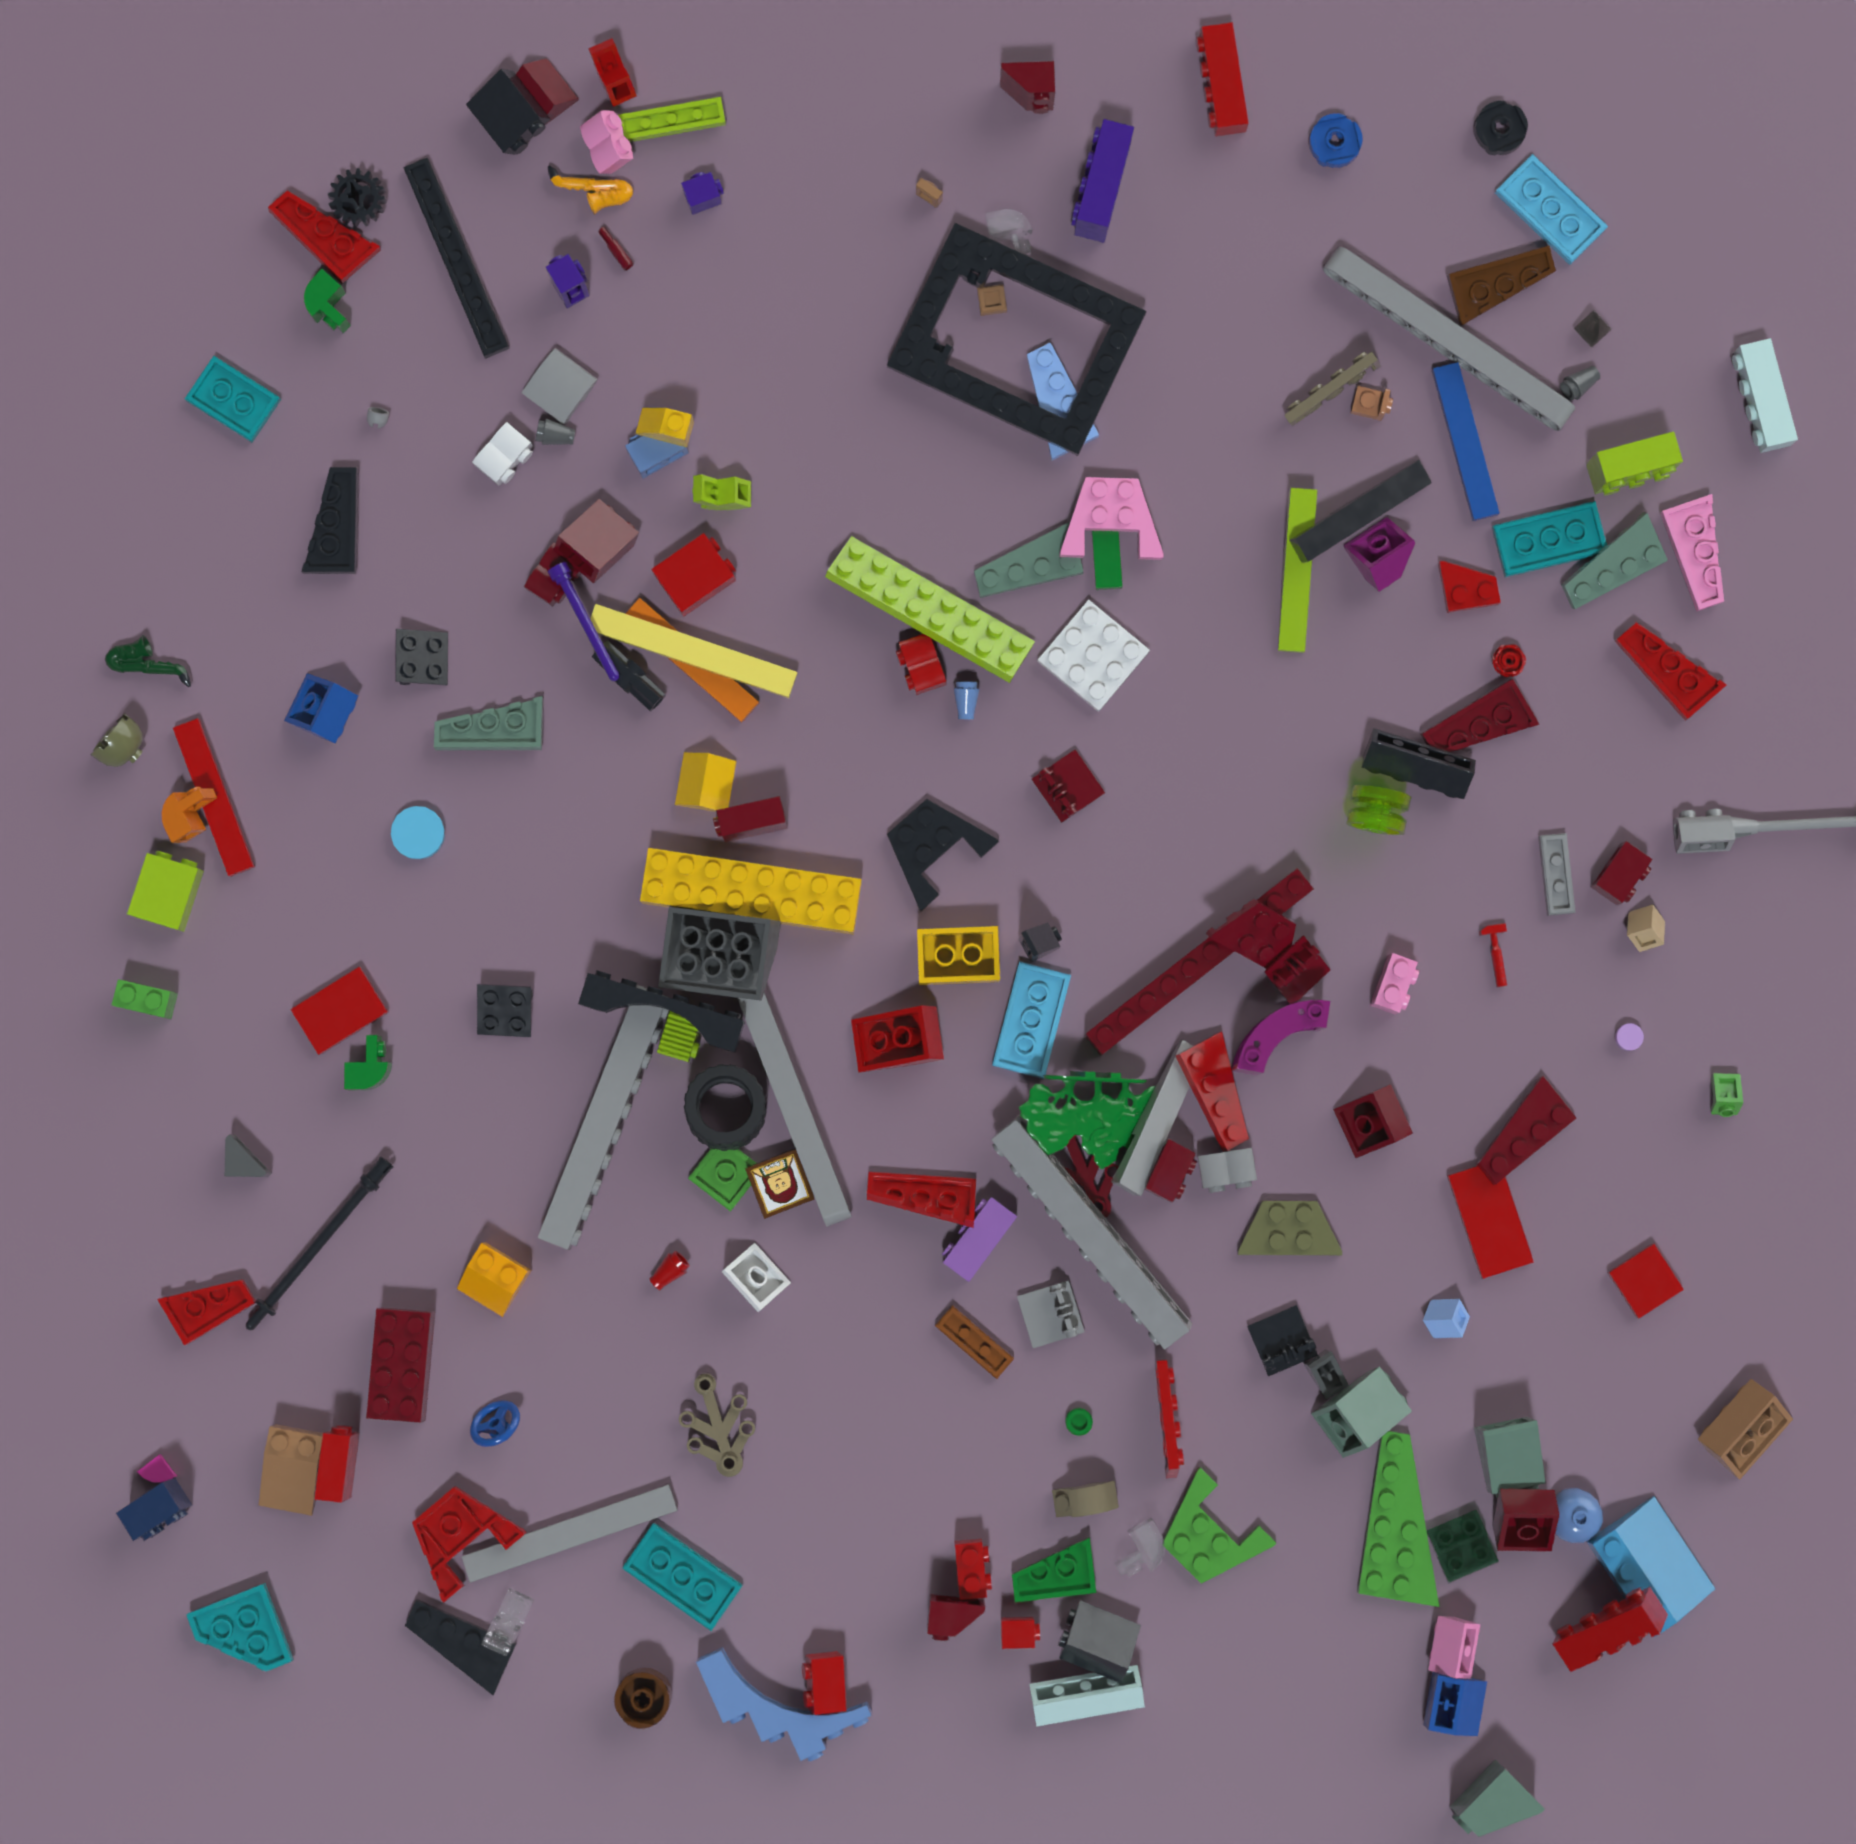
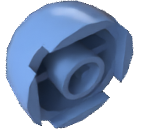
[1555,1488,1603,1543]

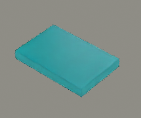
[185,356,281,443]

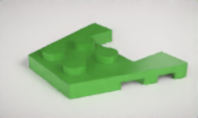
[1161,1467,1277,1584]

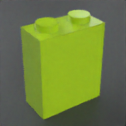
[127,851,204,932]

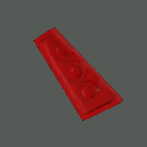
[268,190,381,284]
[1615,622,1727,721]
[1175,1031,1249,1152]

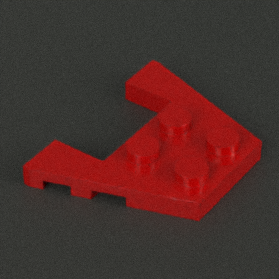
[412,1486,527,1603]

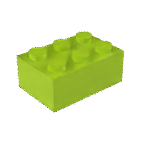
[1586,431,1683,496]

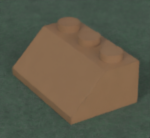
[1698,1379,1793,1480]

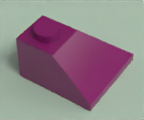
[1343,517,1415,592]

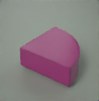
[137,1454,177,1483]

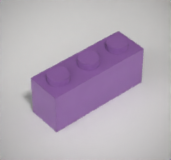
[942,1197,1017,1282]

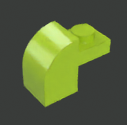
[692,474,751,510]

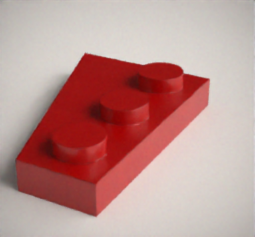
[157,1279,256,1346]

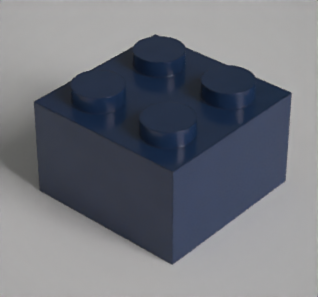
[116,1478,192,1541]

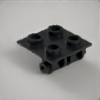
[395,629,448,685]
[477,984,533,1037]
[1247,1305,1318,1377]

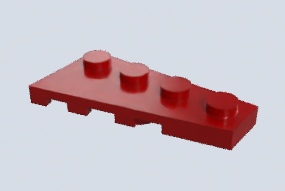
[867,1172,976,1228]
[1155,1360,1184,1478]

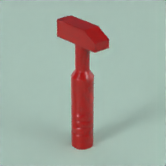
[1479,923,1507,987]

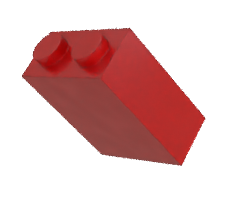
[651,533,736,617]
[314,1425,360,1503]

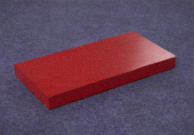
[1447,1166,1534,1279]

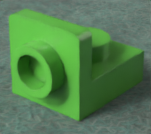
[1711,1073,1743,1117]

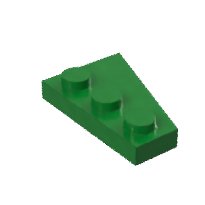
[1012,1537,1096,1602]

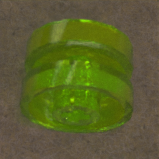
[1346,785,1411,835]

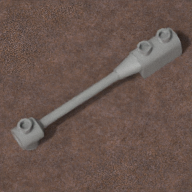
[1673,809,1856,854]

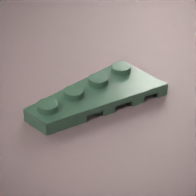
[434,696,543,750]

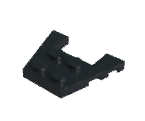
[887,799,999,912]

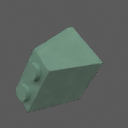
[1311,1367,1412,1458]
[1474,1417,1546,1498]
[1449,1759,1545,1837]

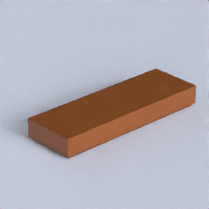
[935,1305,1014,1379]

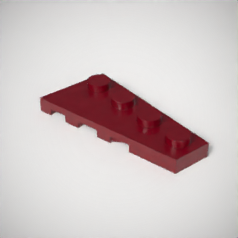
[1421,679,1540,752]
[1477,1076,1576,1185]

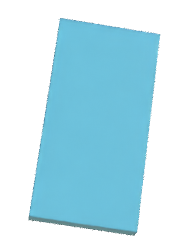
[1495,154,1608,265]
[992,962,1071,1079]

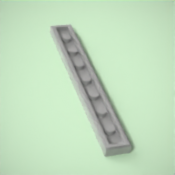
[462,1484,678,1583]

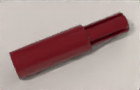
[598,227,634,271]

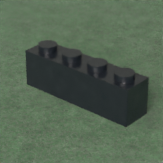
[1361,728,1476,799]

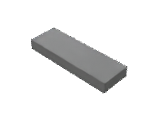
[1538,833,1576,916]

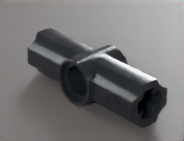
[592,640,666,712]

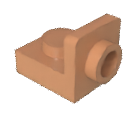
[1350,386,1393,421]

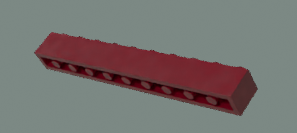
[1084,868,1314,1056]

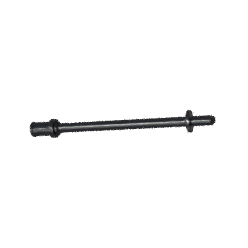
[245,1156,394,1331]

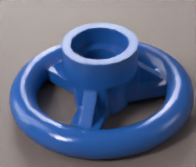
[470,1401,520,1447]

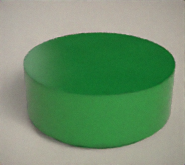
[1065,1408,1093,1436]

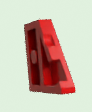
[1438,561,1501,613]

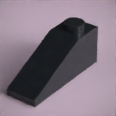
[1018,923,1062,963]

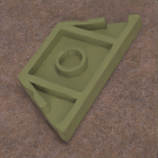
[1237,1201,1342,1256]

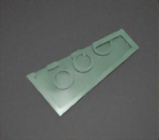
[1561,512,1668,609]
[974,522,1084,598]

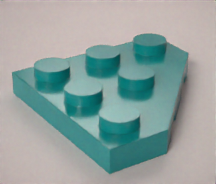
[186,1583,294,1672]

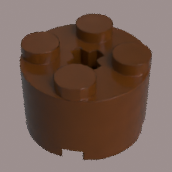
[614,1668,672,1729]

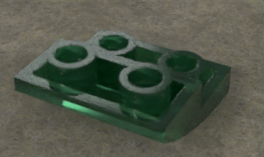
[1426,1509,1499,1584]

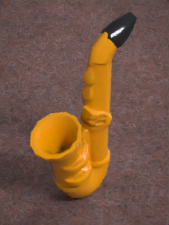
[547,165,633,215]

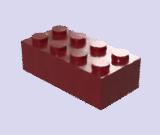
[366,1308,435,1423]

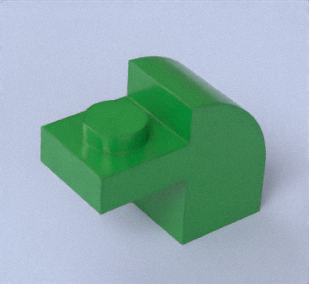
[304,269,351,333]
[344,1035,392,1090]

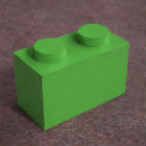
[111,979,178,1019]

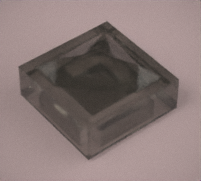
[1574,310,1612,348]

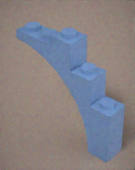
[696,1647,872,1762]

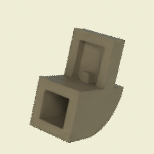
[1052,1481,1119,1517]

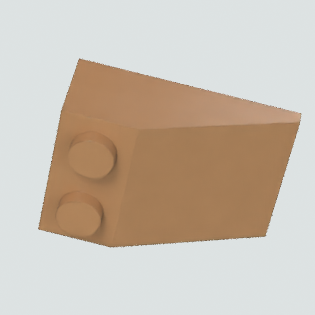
[258,1424,323,1516]

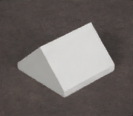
[722,1243,791,1312]

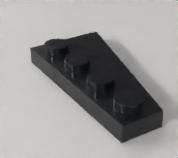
[405,1599,517,1695]

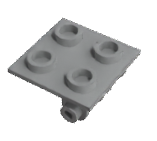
[1017,1280,1085,1348]

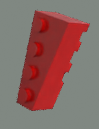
[1552,1586,1668,1672]

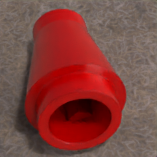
[649,1251,690,1290]

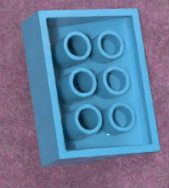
[1586,1496,1715,1638]

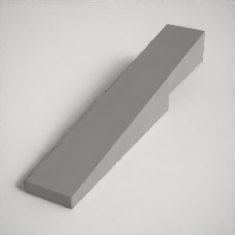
[1111,1040,1192,1196]

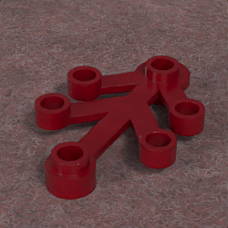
[1063,1135,1119,1218]

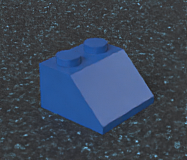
[284,673,358,744]

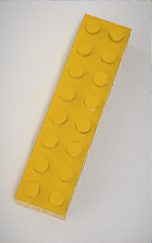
[640,848,862,935]

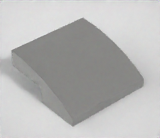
[522,348,598,424]

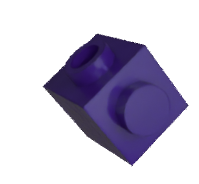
[681,172,724,215]

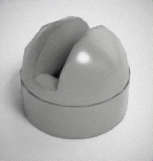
[367,407,389,429]

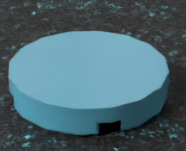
[391,806,445,860]

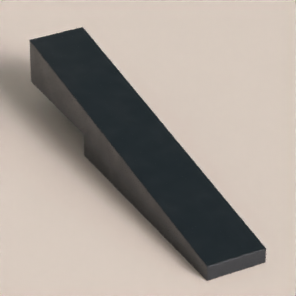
[1289,460,1432,563]

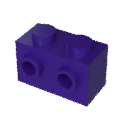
[546,254,590,309]

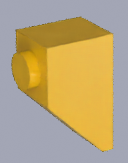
[636,408,694,447]

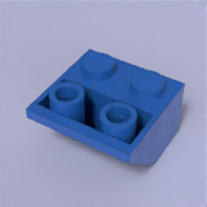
[1423,1672,1487,1736]

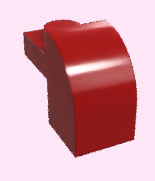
[588,38,637,107]

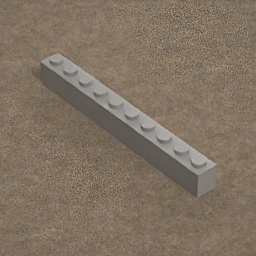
[538,985,670,1250]
[991,1115,1192,1350]

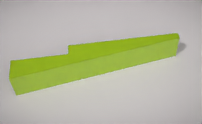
[1278,488,1317,653]

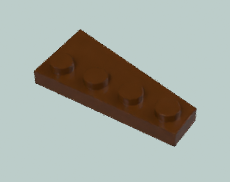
[1447,245,1556,326]

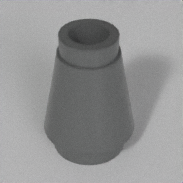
[1560,366,1600,401]
[536,419,575,445]

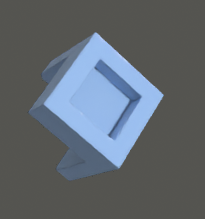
[1423,1299,1470,1338]

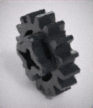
[328,168,387,228]

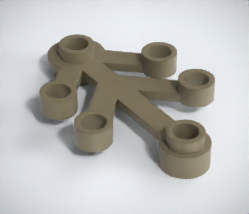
[679,1373,756,1477]

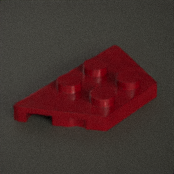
[1206,899,1296,969]

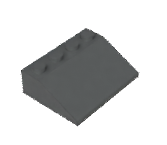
[658,907,781,1001]

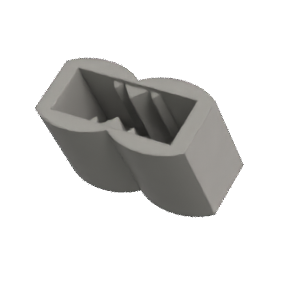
[1197,1148,1257,1193]

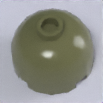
[90,713,143,767]

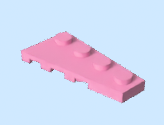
[1660,494,1724,612]

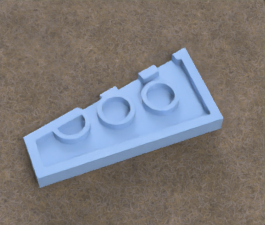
[1027,343,1099,460]

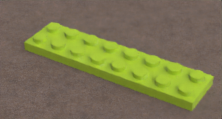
[825,536,1035,683]

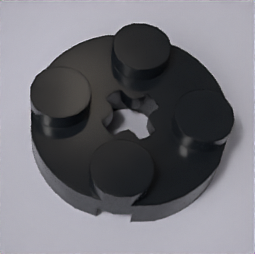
[1474,101,1528,156]

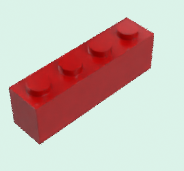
[1196,22,1249,137]

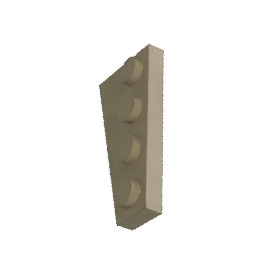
[1284,351,1381,426]

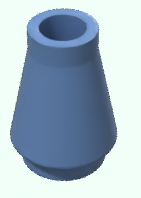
[953,682,980,719]

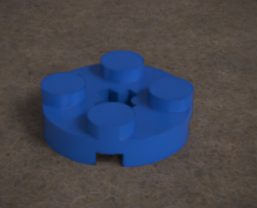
[1309,113,1363,168]

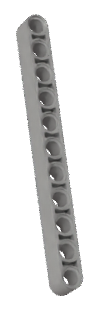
[1323,247,1575,431]
[737,992,852,1227]

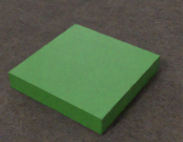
[688,1149,756,1212]

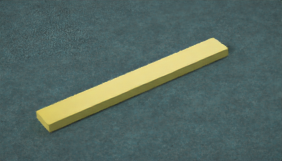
[590,604,798,698]

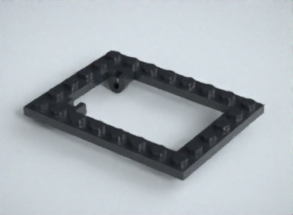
[887,223,1147,456]

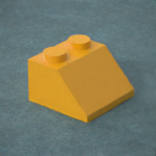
[457,1242,532,1317]

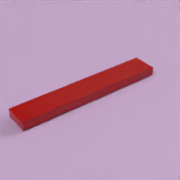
[173,718,255,877]

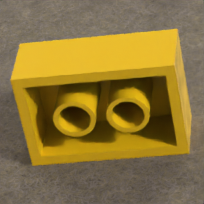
[917,926,1000,985]

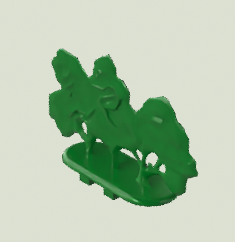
[1019,1071,1156,1170]

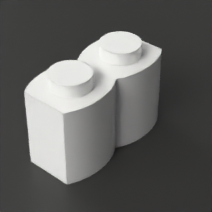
[472,422,533,486]

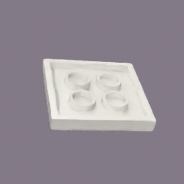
[1037,600,1150,712]

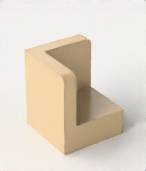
[1627,905,1665,952]

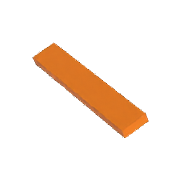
[625,598,759,723]

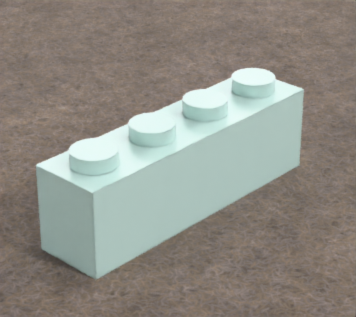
[1732,338,1798,453]
[1029,1665,1145,1726]

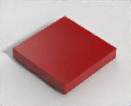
[1607,1244,1684,1319]

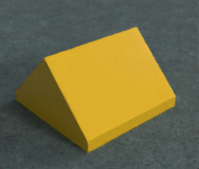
[675,752,737,812]

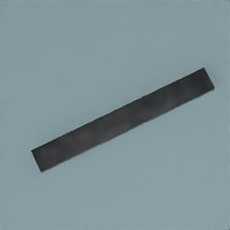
[403,158,509,359]

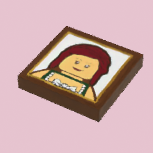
[745,1148,815,1219]

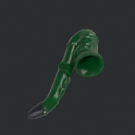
[105,635,191,687]

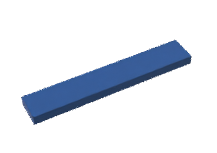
[1432,362,1500,521]

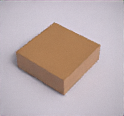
[977,285,1007,316]

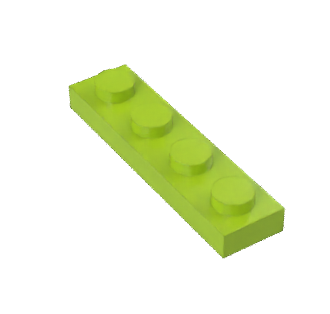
[618,97,726,142]

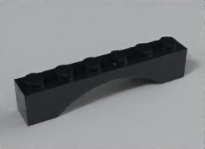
[578,970,745,1053]

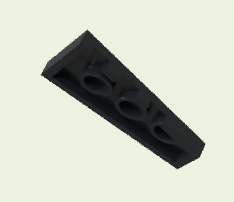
[301,467,358,574]

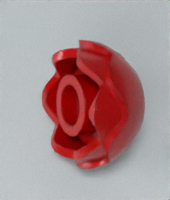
[1492,644,1526,677]

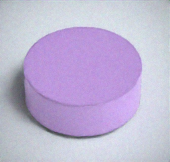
[1615,1024,1644,1051]

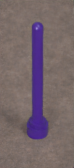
[548,562,619,681]

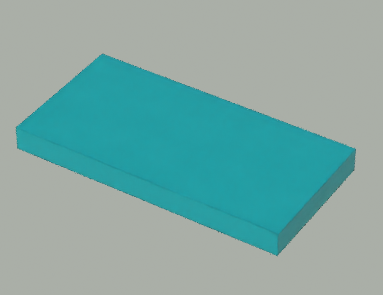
[1491,501,1607,578]
[622,1522,743,1631]

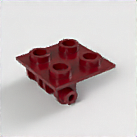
[1031,749,1105,823]
[1264,935,1331,1004]

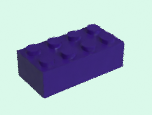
[1071,119,1134,243]

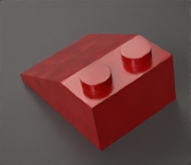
[851,1005,944,1073]

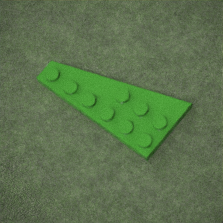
[1357,1431,1439,1607]

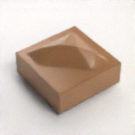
[916,178,943,208]

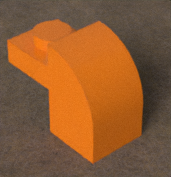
[162,787,217,843]

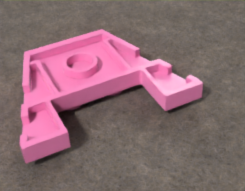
[1059,477,1163,560]

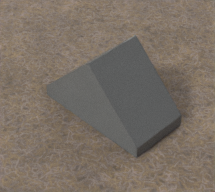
[224,1134,272,1177]
[1304,1349,1349,1400]

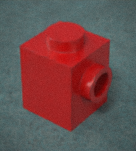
[1001,1617,1040,1649]

